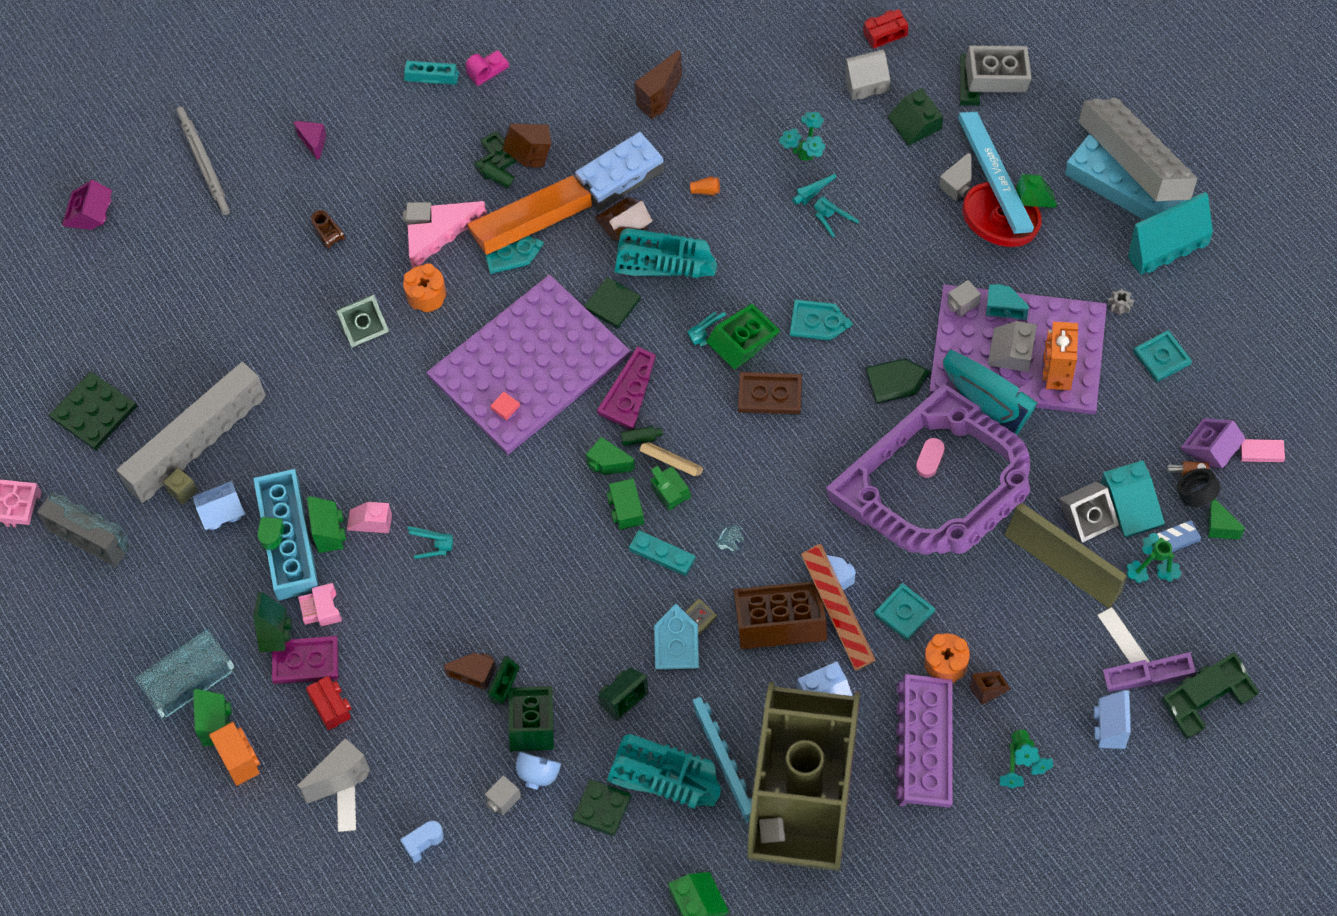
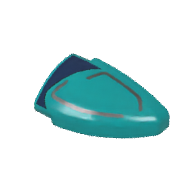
[943,349,1038,435]

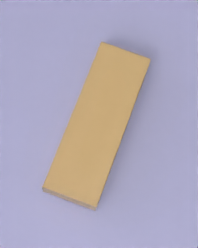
[639,442,704,476]

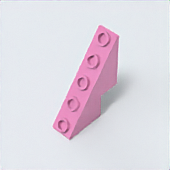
[408,201,487,268]

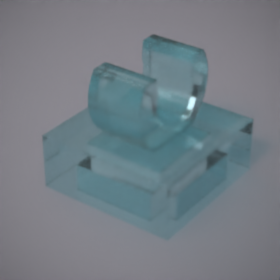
[716,524,745,551]

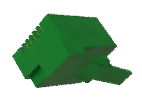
[650,466,691,511]

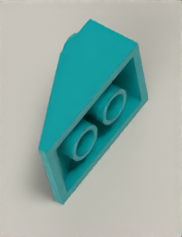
[1101,460,1165,538]

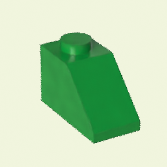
[1015,174,1057,208]
[586,437,635,475]

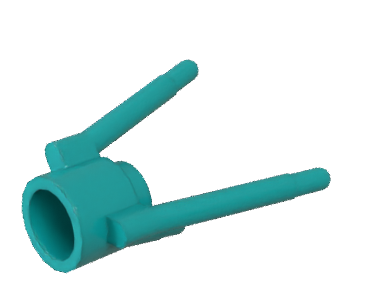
[814,197,859,237]
[687,312,726,347]
[407,526,453,559]

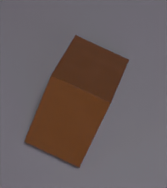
[970,671,1011,705]

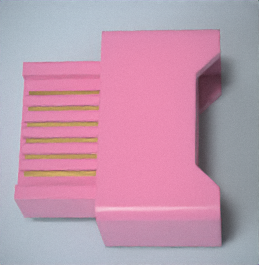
[298,583,342,626]

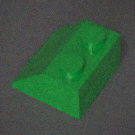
[307,497,346,553]
[193,689,232,747]
[668,872,729,916]

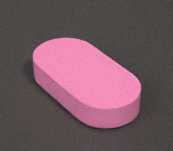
[916,438,945,478]

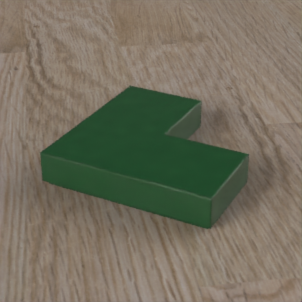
[474,131,517,180]

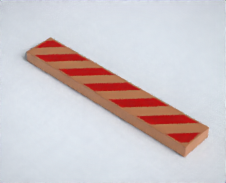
[801,544,876,671]

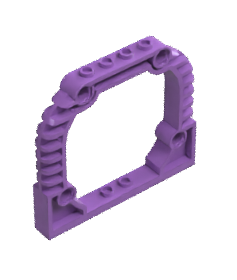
[826,384,1030,555]

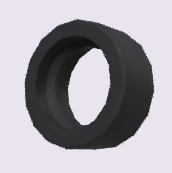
[1177,468,1220,507]

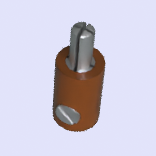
[1167,461,1209,476]

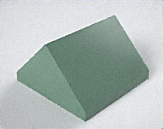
[336,294,389,347]

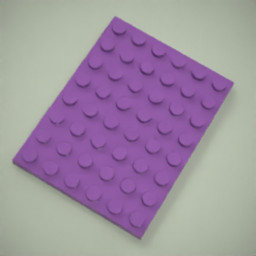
[426,274,631,455]
[929,284,1107,415]

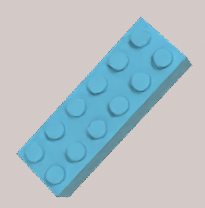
[1065,135,1186,220]
[253,469,319,601]

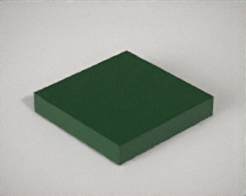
[584,277,641,329]

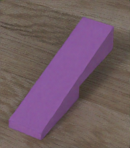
[1103,652,1196,692]

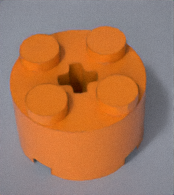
[403,264,447,312]
[924,634,970,683]

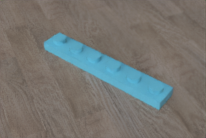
[693,697,752,823]

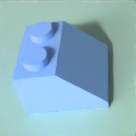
[192,481,245,530]
[797,662,852,696]
[1093,690,1131,749]

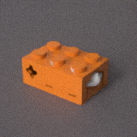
[1042,321,1078,390]

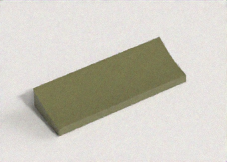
[1004,503,1127,608]

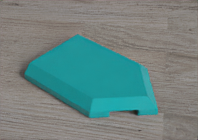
[484,236,544,274]
[789,299,853,340]

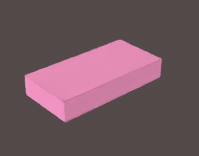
[1240,439,1285,462]

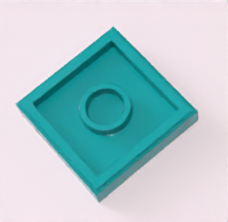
[1133,330,1192,383]
[874,583,935,641]

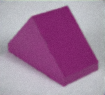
[294,121,326,160]

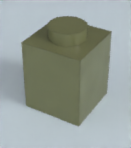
[163,468,197,505]

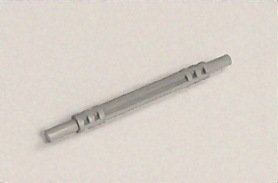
[176,107,230,215]

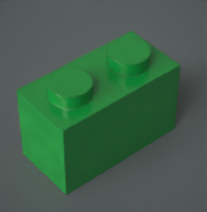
[606,478,644,530]

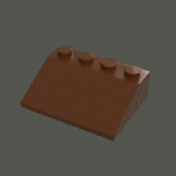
[733,581,827,649]

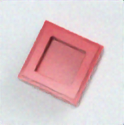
[490,392,520,421]

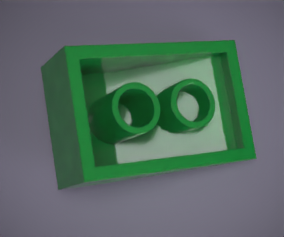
[706,303,781,370]

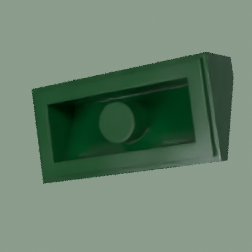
[487,656,520,705]

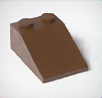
[634,50,682,119]

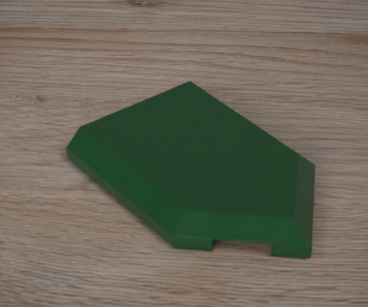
[865,358,931,404]

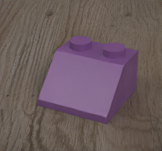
[1181,418,1245,468]

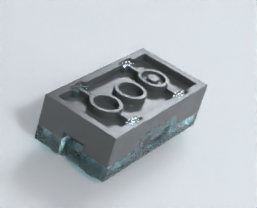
[37,493,130,567]

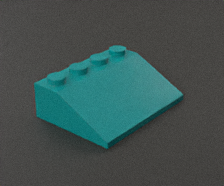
[1128,192,1213,275]

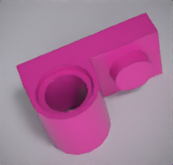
[466,50,509,86]

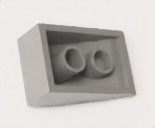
[297,738,370,804]

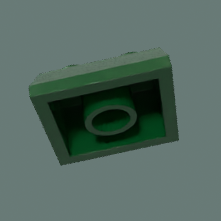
[888,88,943,146]
[253,592,292,652]
[598,668,649,722]

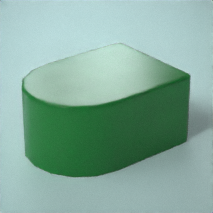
[258,517,284,550]

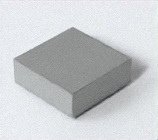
[760,818,785,843]

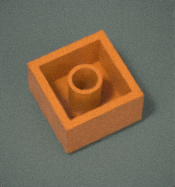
[209,722,260,786]

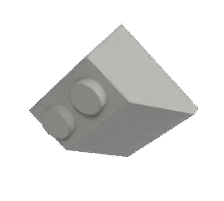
[845,50,890,100]
[988,321,1037,372]
[1059,482,1119,542]

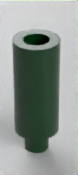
[476,160,515,189]
[620,426,663,447]

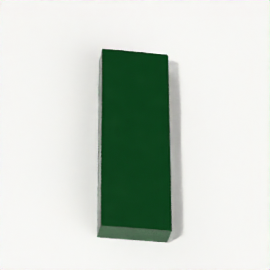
[960,53,980,106]

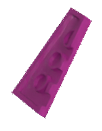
[597,346,656,430]

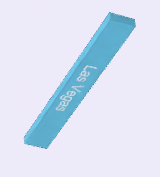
[957,112,1034,234]

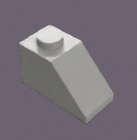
[939,153,971,201]

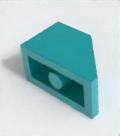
[986,284,1029,320]

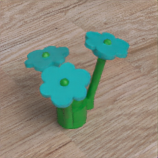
[999,730,1054,788]

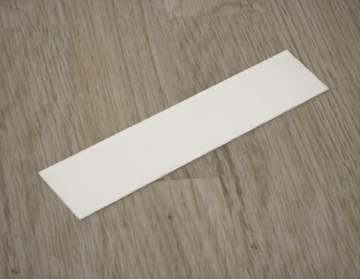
[1098,607,1150,663]
[337,786,356,832]

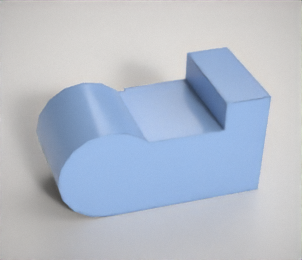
[400,821,444,863]

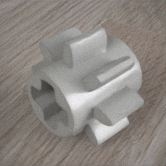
[1107,289,1134,316]

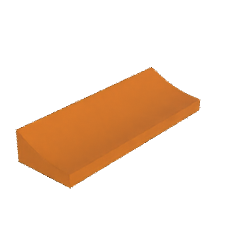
[467,175,592,255]

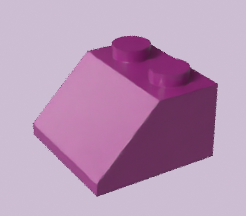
[62,180,112,230]

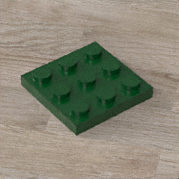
[49,371,137,451]

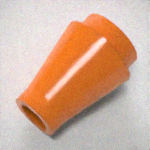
[690,176,720,196]

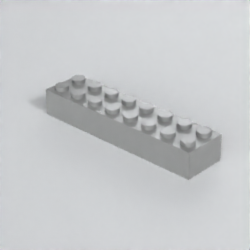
[1078,98,1198,201]
[116,362,266,503]

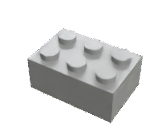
[965,46,1031,92]

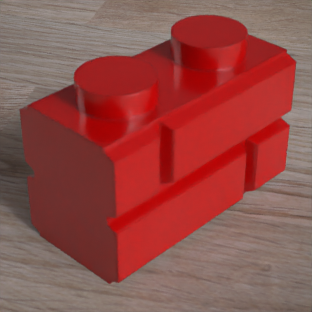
[863,9,909,49]
[306,676,352,730]

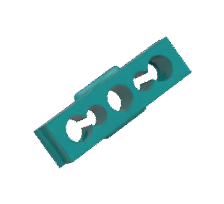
[404,61,459,85]

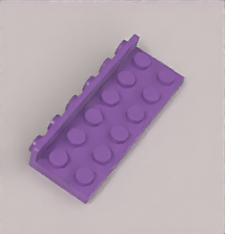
[896,674,952,808]

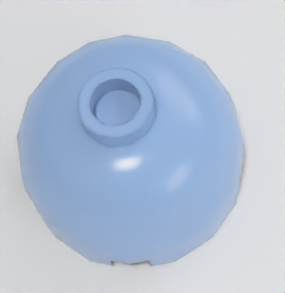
[516,752,561,790]

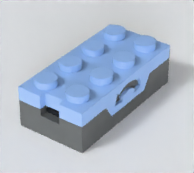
[575,132,664,211]

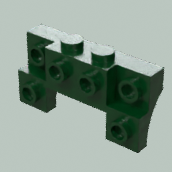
[1161,652,1259,739]

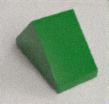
[1208,499,1245,540]

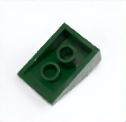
[509,686,554,751]

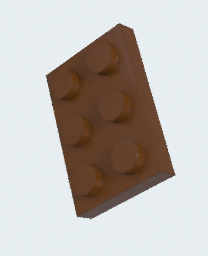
[738,372,802,414]

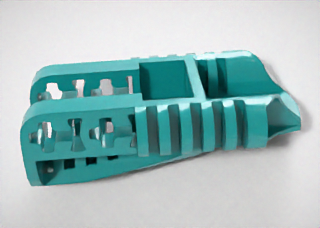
[614,228,717,279]
[607,734,721,809]

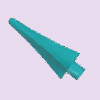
[792,174,837,206]

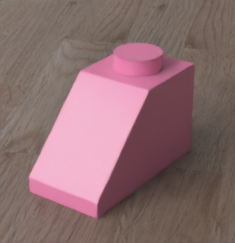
[347,502,392,533]

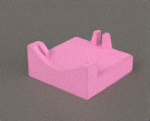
[0,480,41,527]

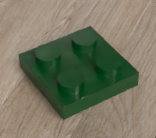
[573,779,631,837]

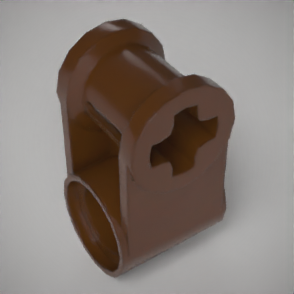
[311,210,345,250]

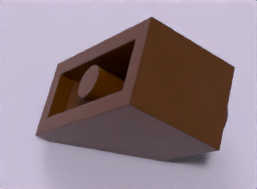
[444,652,496,691]

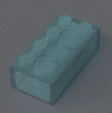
[134,628,236,719]

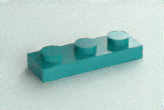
[629,530,696,576]

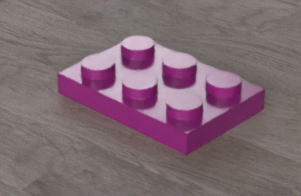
[272,636,339,684]

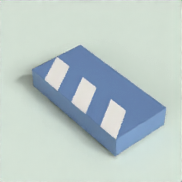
[1158,520,1201,553]

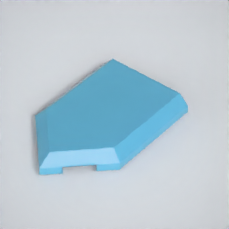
[654,603,699,669]

